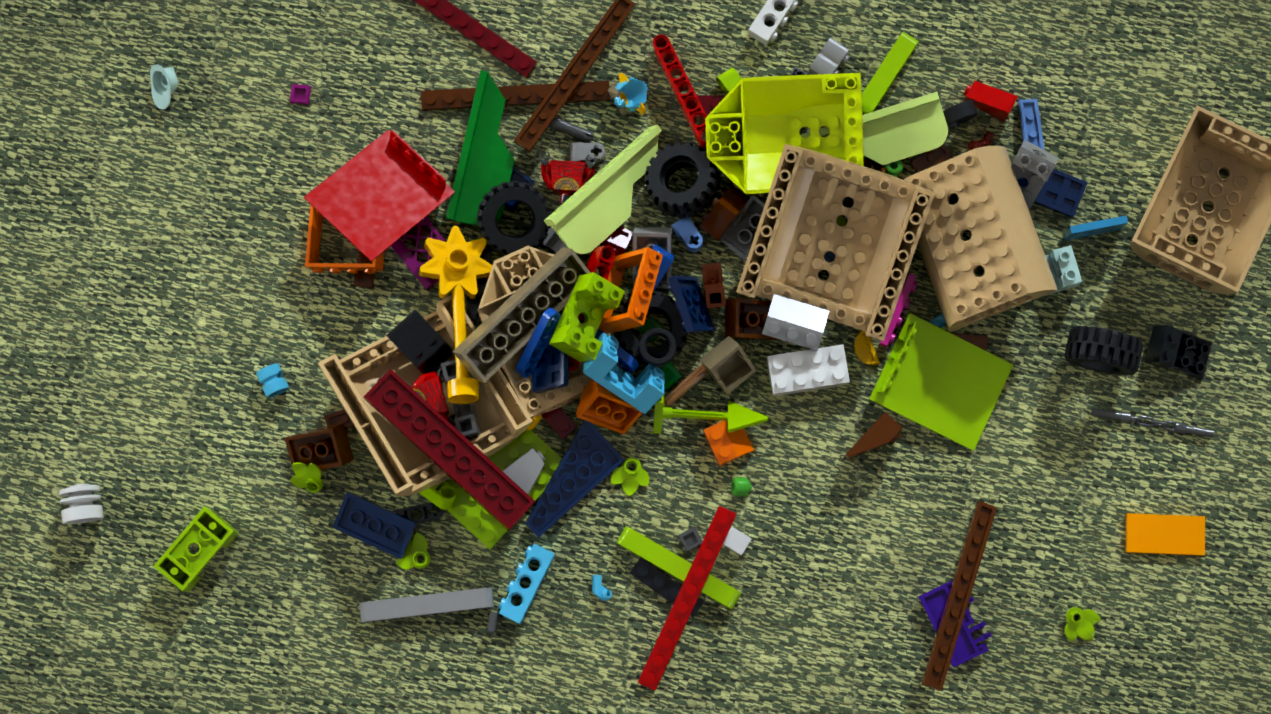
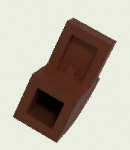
[702,262,726,308]

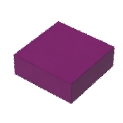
[290,84,312,105]

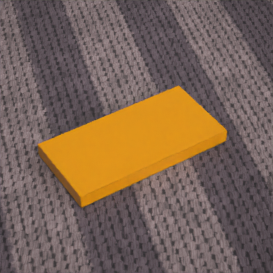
[1126,513,1205,556]

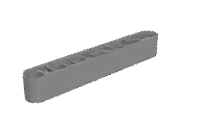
[359,587,494,622]

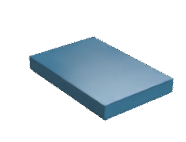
[1064,216,1128,241]

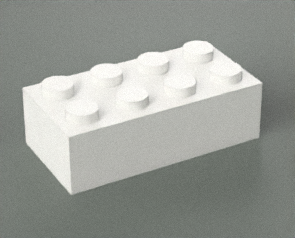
[766,344,850,397]

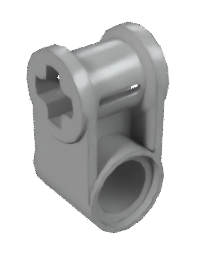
[569,142,606,163]

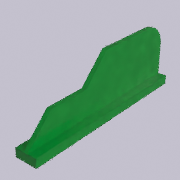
[446,70,515,226]

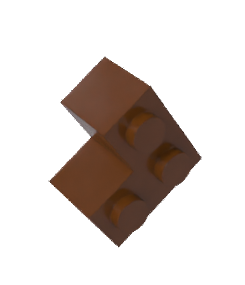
[700,185,750,241]

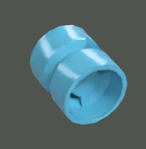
[256,363,289,398]

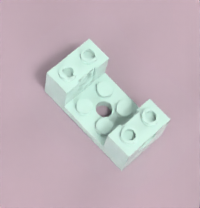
[1045,245,1082,295]

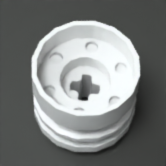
[59,484,104,524]

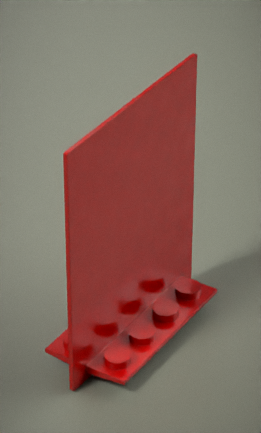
[304,130,455,262]

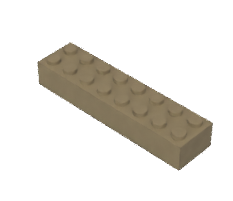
[452,247,591,383]

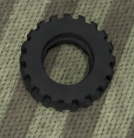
[645,142,721,218]
[477,181,551,255]
[615,291,688,365]
[1064,326,1143,376]

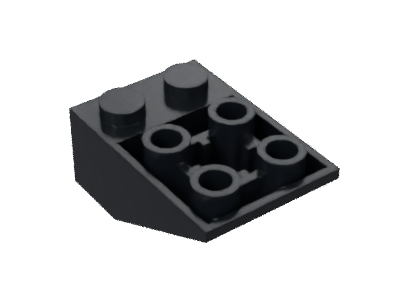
[386,310,454,374]
[1144,325,1212,379]

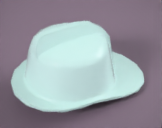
[150,64,178,109]

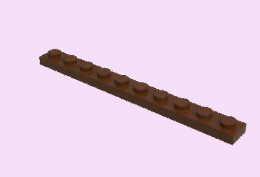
[514,0,636,153]
[421,81,610,111]
[921,501,997,691]

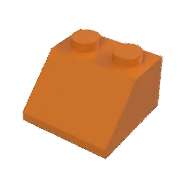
[703,420,754,467]

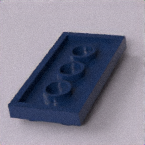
[332,492,417,559]

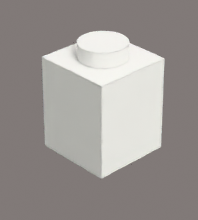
[723,527,751,556]

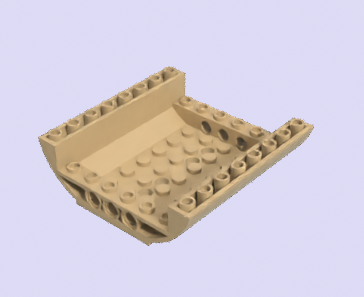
[736,144,935,341]

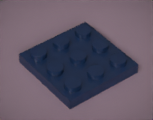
[668,276,715,333]

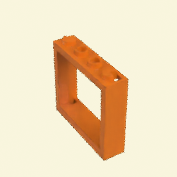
[305,204,384,274]
[598,247,663,334]

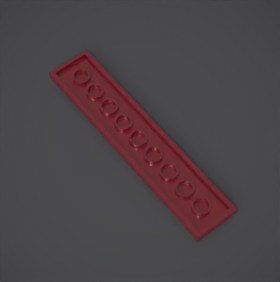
[363,369,535,531]

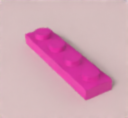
[879,273,918,348]

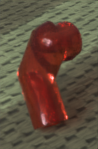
[968,132,995,150]

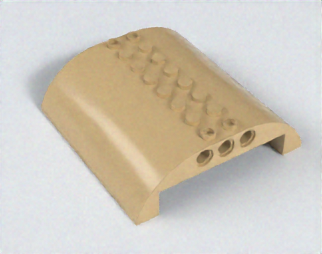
[318,295,533,496]

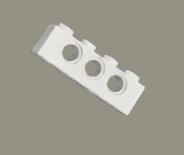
[748,0,799,46]

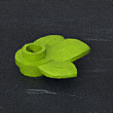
[611,457,649,496]
[290,462,324,493]
[396,532,430,570]
[1064,607,1101,641]

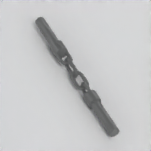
[1091,407,1214,438]

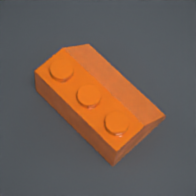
[576,379,642,434]

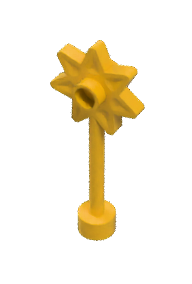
[419,226,492,404]

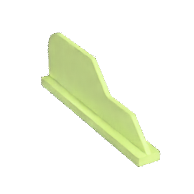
[801,92,948,165]
[544,125,662,254]

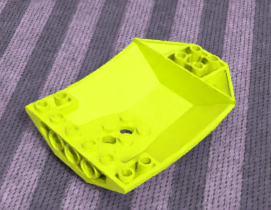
[705,73,864,194]

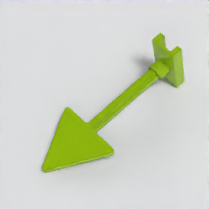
[653,395,769,434]

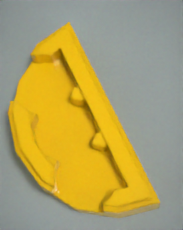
[854,331,880,366]

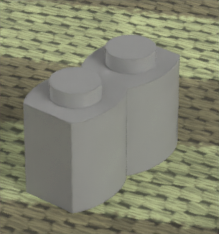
[809,37,850,75]

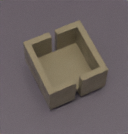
[700,336,757,395]

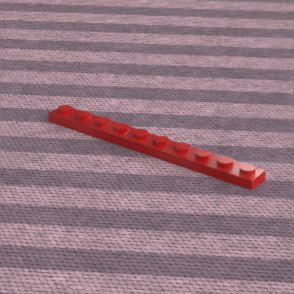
[637,505,737,691]

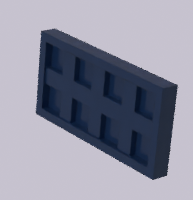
[1015,155,1088,218]
[532,310,568,394]

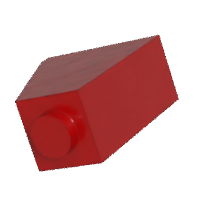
[963,81,1018,122]

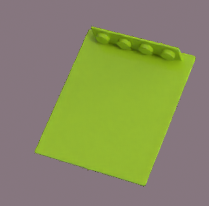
[869,313,1013,451]

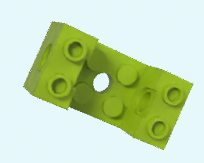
[549,272,625,362]
[153,506,239,592]

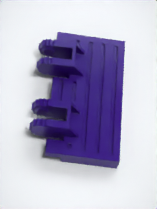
[918,580,992,668]

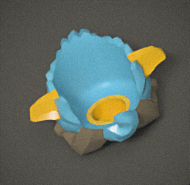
[608,73,648,116]

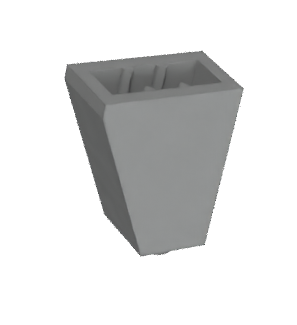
[503,448,546,495]

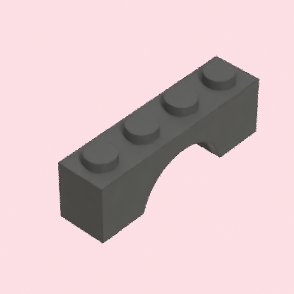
[441,359,482,440]

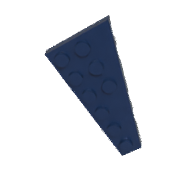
[525,420,624,538]

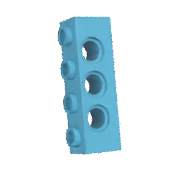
[498,543,556,624]

